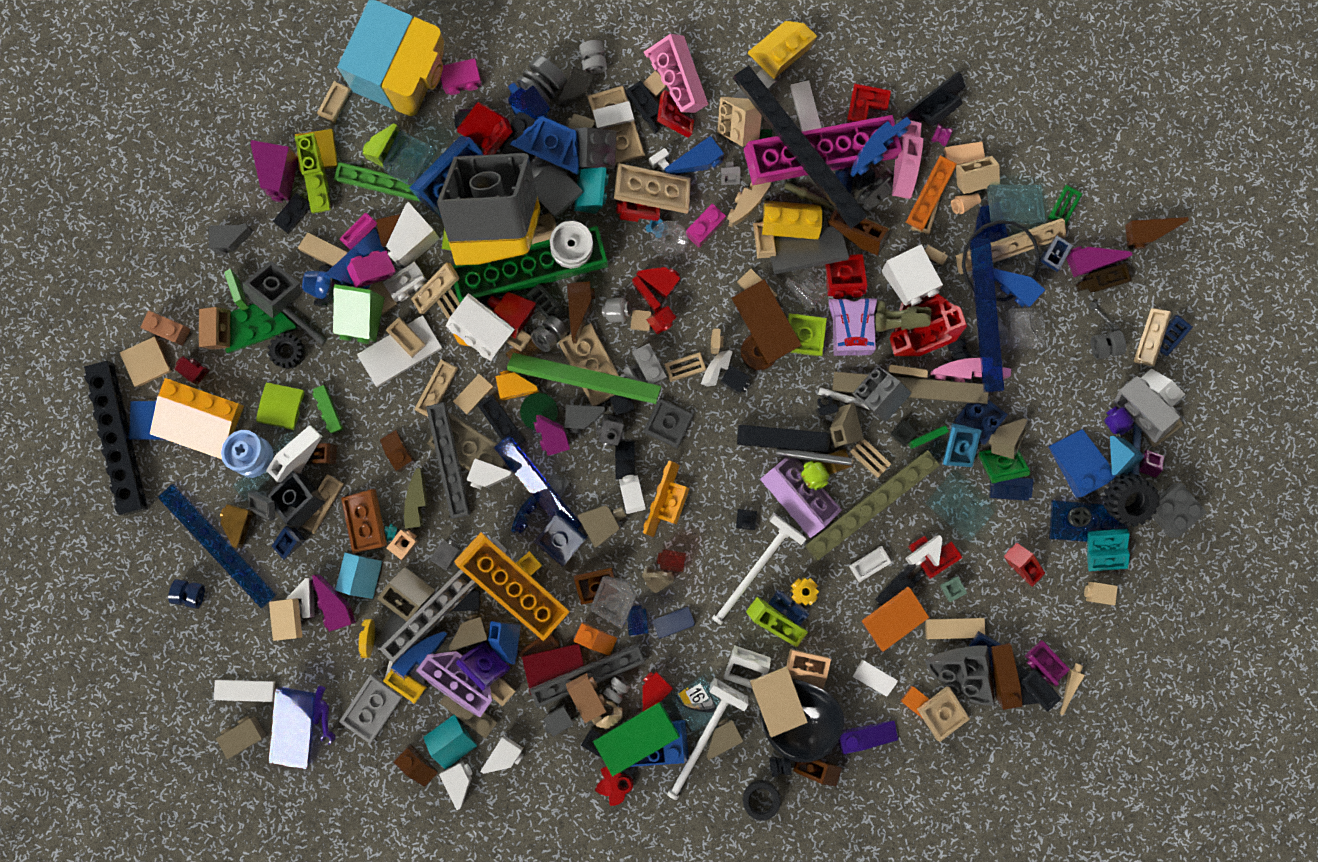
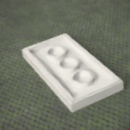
[357,315,443,387]

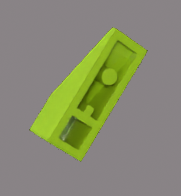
[746,597,808,647]

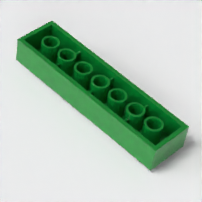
[452,226,608,303]

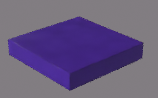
[456,641,510,691]

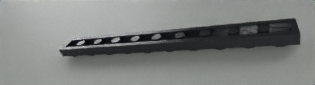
[733,65,867,229]

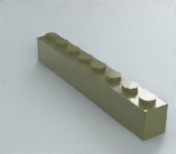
[804,450,940,560]

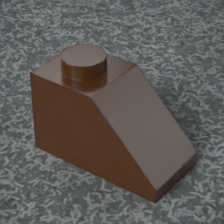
[380,430,416,472]
[393,745,438,787]
[793,759,842,787]

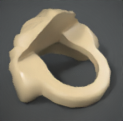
[592,700,623,729]

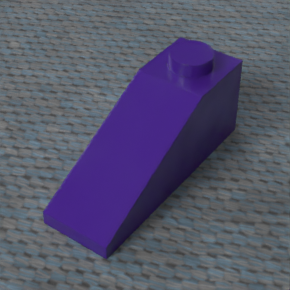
[839,720,898,754]

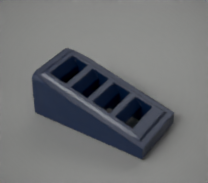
[1160,315,1193,357]

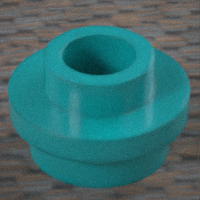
[384,523,397,542]

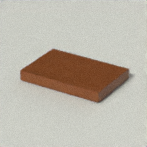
[341,489,388,554]

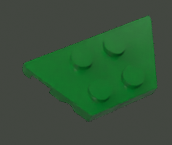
[225,303,297,354]

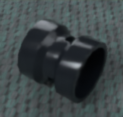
[947,338,971,361]
[769,756,792,777]

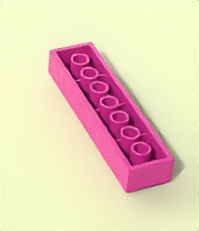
[744,115,902,185]

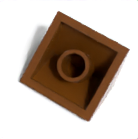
[573,567,619,605]

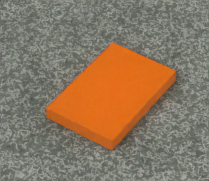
[861,587,929,652]

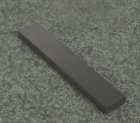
[426,402,471,519]
[529,643,646,708]

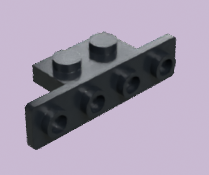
[901,72,966,126]

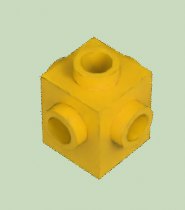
[790,578,819,606]

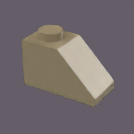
[989,419,1028,459]
[449,614,488,651]
[706,718,743,760]

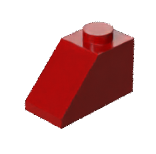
[636,267,680,299]
[1004,543,1045,587]
[643,671,673,712]

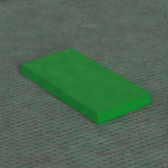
[593,702,680,777]

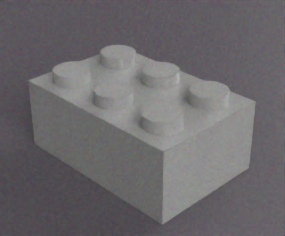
[1114,376,1180,443]

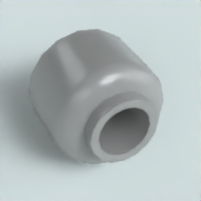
[602,297,631,323]

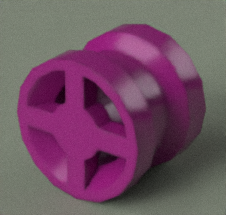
[931,123,953,147]

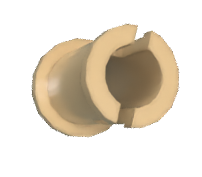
[925,245,948,266]

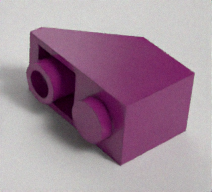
[534,415,570,456]

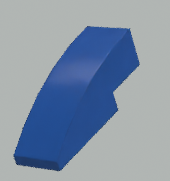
[391,632,447,680]

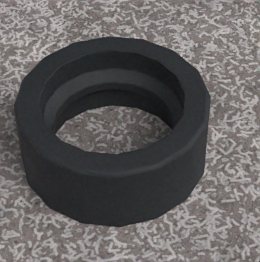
[742,780,781,821]

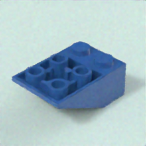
[630,720,689,767]

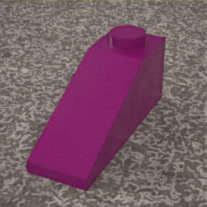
[1066,246,1133,278]

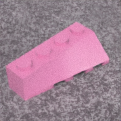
[644,34,708,113]

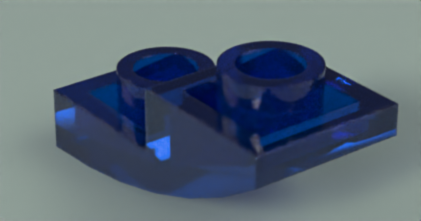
[511,496,538,534]

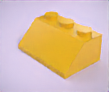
[748,21,817,79]
[762,200,822,239]

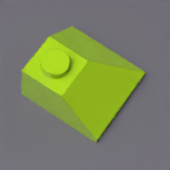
[363,123,404,169]

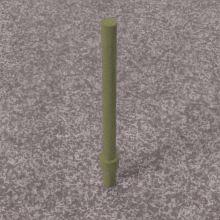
[784,182,890,232]

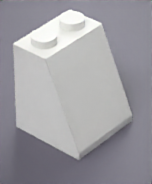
[386,202,440,267]
[882,244,943,306]

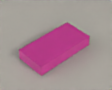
[339,213,377,250]

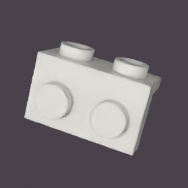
[383,262,428,302]

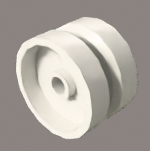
[550,221,593,269]

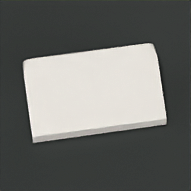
[853,660,898,697]

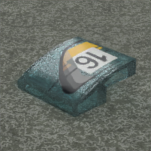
[670,675,726,732]

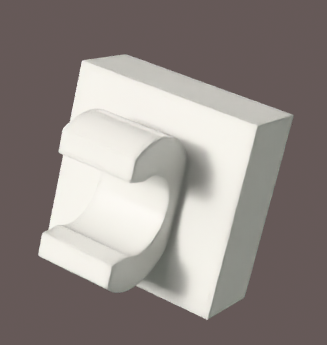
[649,148,669,172]

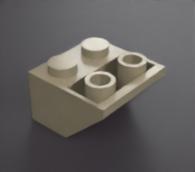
[377,567,436,621]

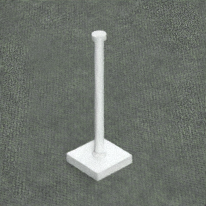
[712,513,806,625]
[667,678,748,800]

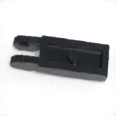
[625,80,667,134]
[875,564,925,606]

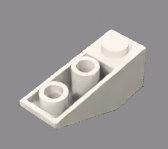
[266,425,322,482]

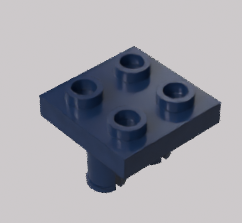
[953,400,1008,445]

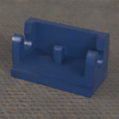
[989,478,1034,501]

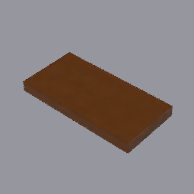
[731,279,802,364]

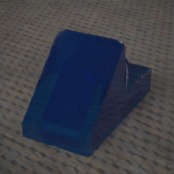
[508,85,550,120]

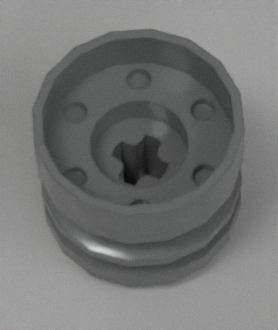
[516,55,567,106]

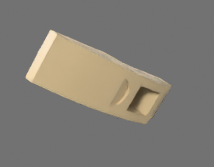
[727,181,772,227]

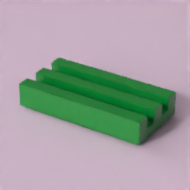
[1048,185,1083,226]
[908,425,949,449]

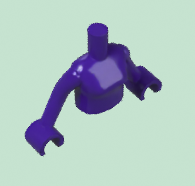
[276,686,336,745]

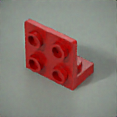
[457,102,513,155]

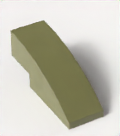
[404,468,429,529]

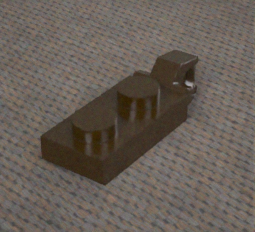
[1076,263,1132,293]

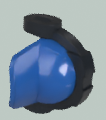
[302,265,341,307]

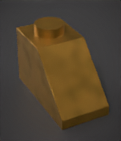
[220,504,254,548]

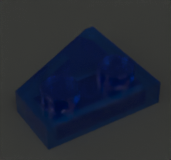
[971,202,1008,249]

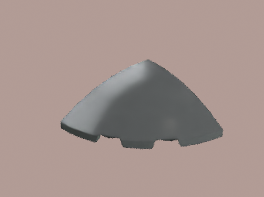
[925,645,995,706]

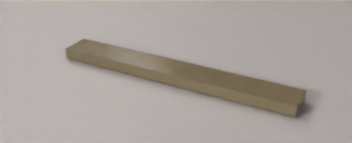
[832,372,989,405]

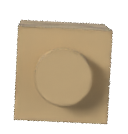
[1084,582,1118,605]

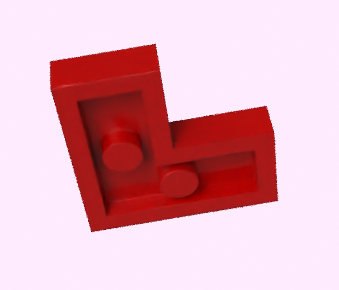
[846,83,891,122]
[657,90,694,138]
[908,536,962,579]

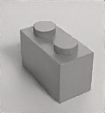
[632,343,667,385]

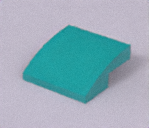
[1087,529,1130,571]

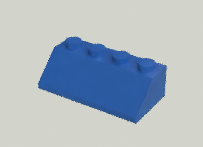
[409,136,484,218]

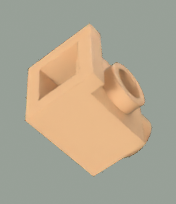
[387,529,419,560]

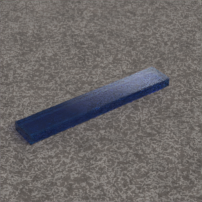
[494,435,582,529]

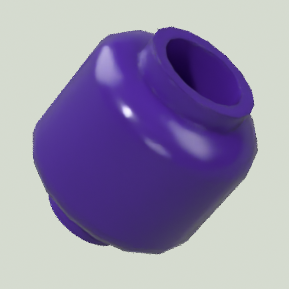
[1104,406,1134,436]

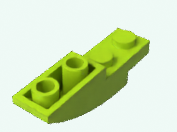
[295,133,332,214]

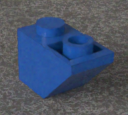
[488,621,521,664]

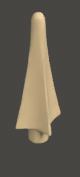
[1060,663,1085,715]

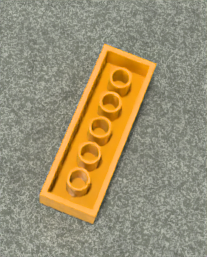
[454,532,570,641]

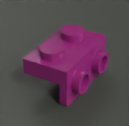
[1024,640,1070,687]

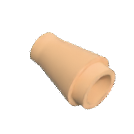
[951,193,981,214]

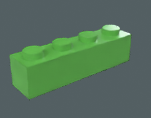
[312,385,344,434]

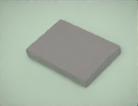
[339,673,403,744]

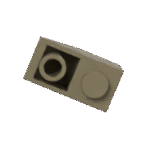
[830,403,864,447]

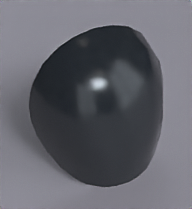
[760,679,844,762]

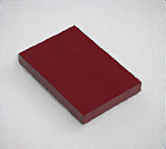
[522,643,584,695]

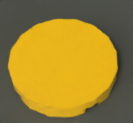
[359,619,375,658]

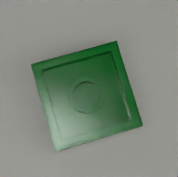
[979,449,1030,483]

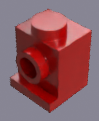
[646,306,677,335]

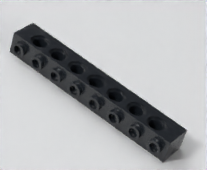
[84,360,148,516]

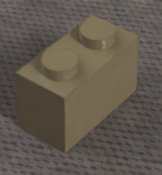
[216,716,267,759]

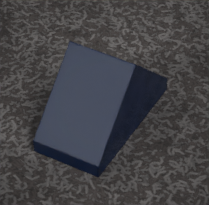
[1040,235,1073,272]
[272,525,306,560]

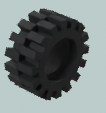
[267,333,306,369]

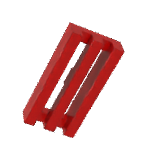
[632,276,661,312]

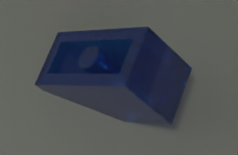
[626,605,649,636]

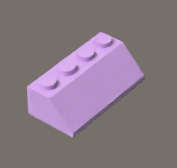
[760,457,842,538]

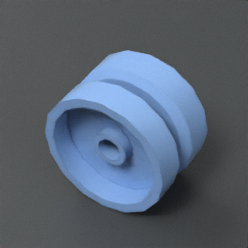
[221,430,273,478]

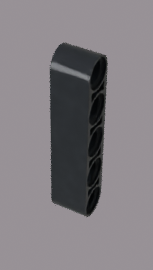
[737,425,831,453]

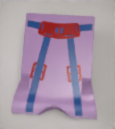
[828,298,877,356]

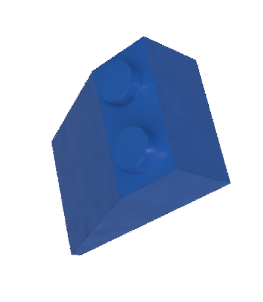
[1048,429,1115,497]

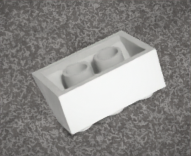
[446,293,515,361]

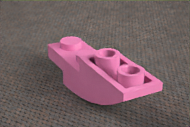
[892,121,923,199]
[929,358,1011,383]

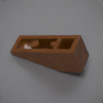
[828,210,888,256]
[1125,217,1189,250]
[567,281,595,344]
[991,643,1022,710]

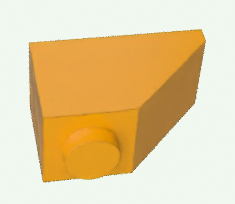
[495,370,539,401]

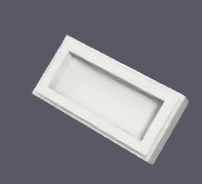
[593,101,634,129]
[849,546,892,582]

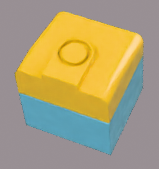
[337,0,444,116]

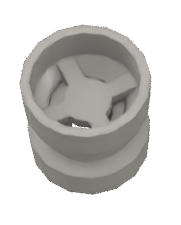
[604,676,630,704]

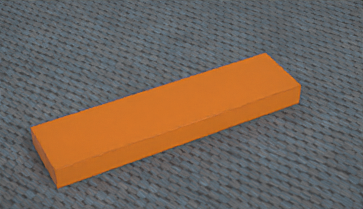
[905,155,957,231]

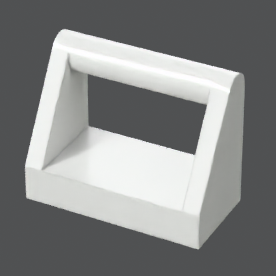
[723,645,771,688]

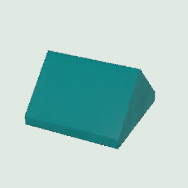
[423,715,478,769]

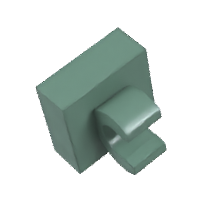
[940,576,967,602]

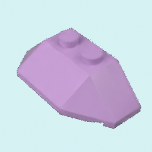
[416,651,492,717]

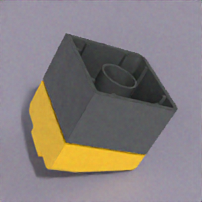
[437,153,540,265]

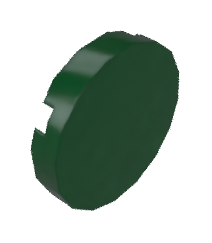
[520,393,558,431]

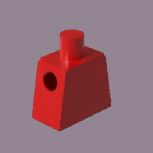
[487,292,536,339]

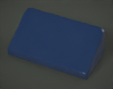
[652,607,695,639]

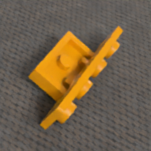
[643,461,690,537]

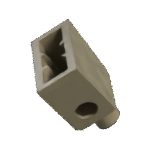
[578,505,626,548]

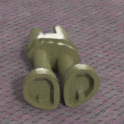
[876,301,931,332]

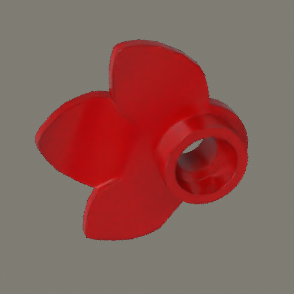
[595,766,634,806]

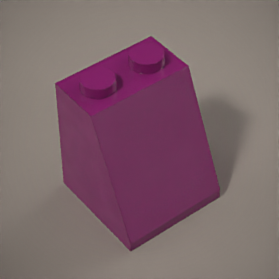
[250,140,298,203]

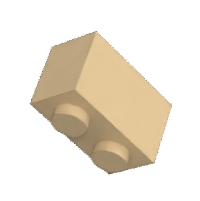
[956,156,1000,194]

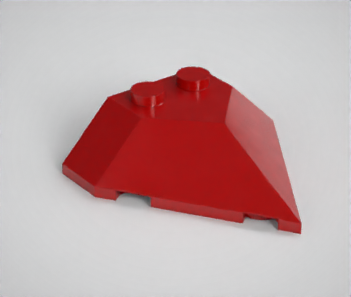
[889,294,967,356]

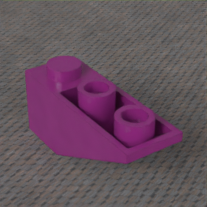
[311,574,356,632]

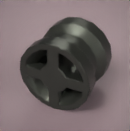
[1067,507,1092,527]

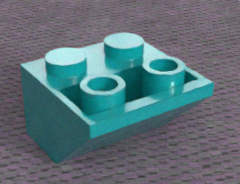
[574,167,609,214]

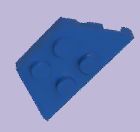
[510,116,579,174]
[324,228,385,289]

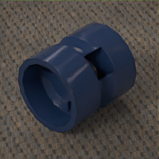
[168,579,205,609]

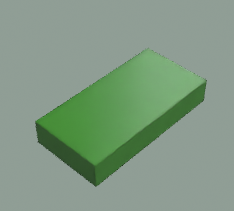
[224,269,249,310]

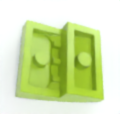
[256,382,304,430]

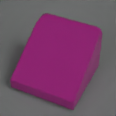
[1139,450,1164,478]

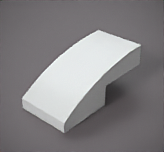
[701,350,732,387]

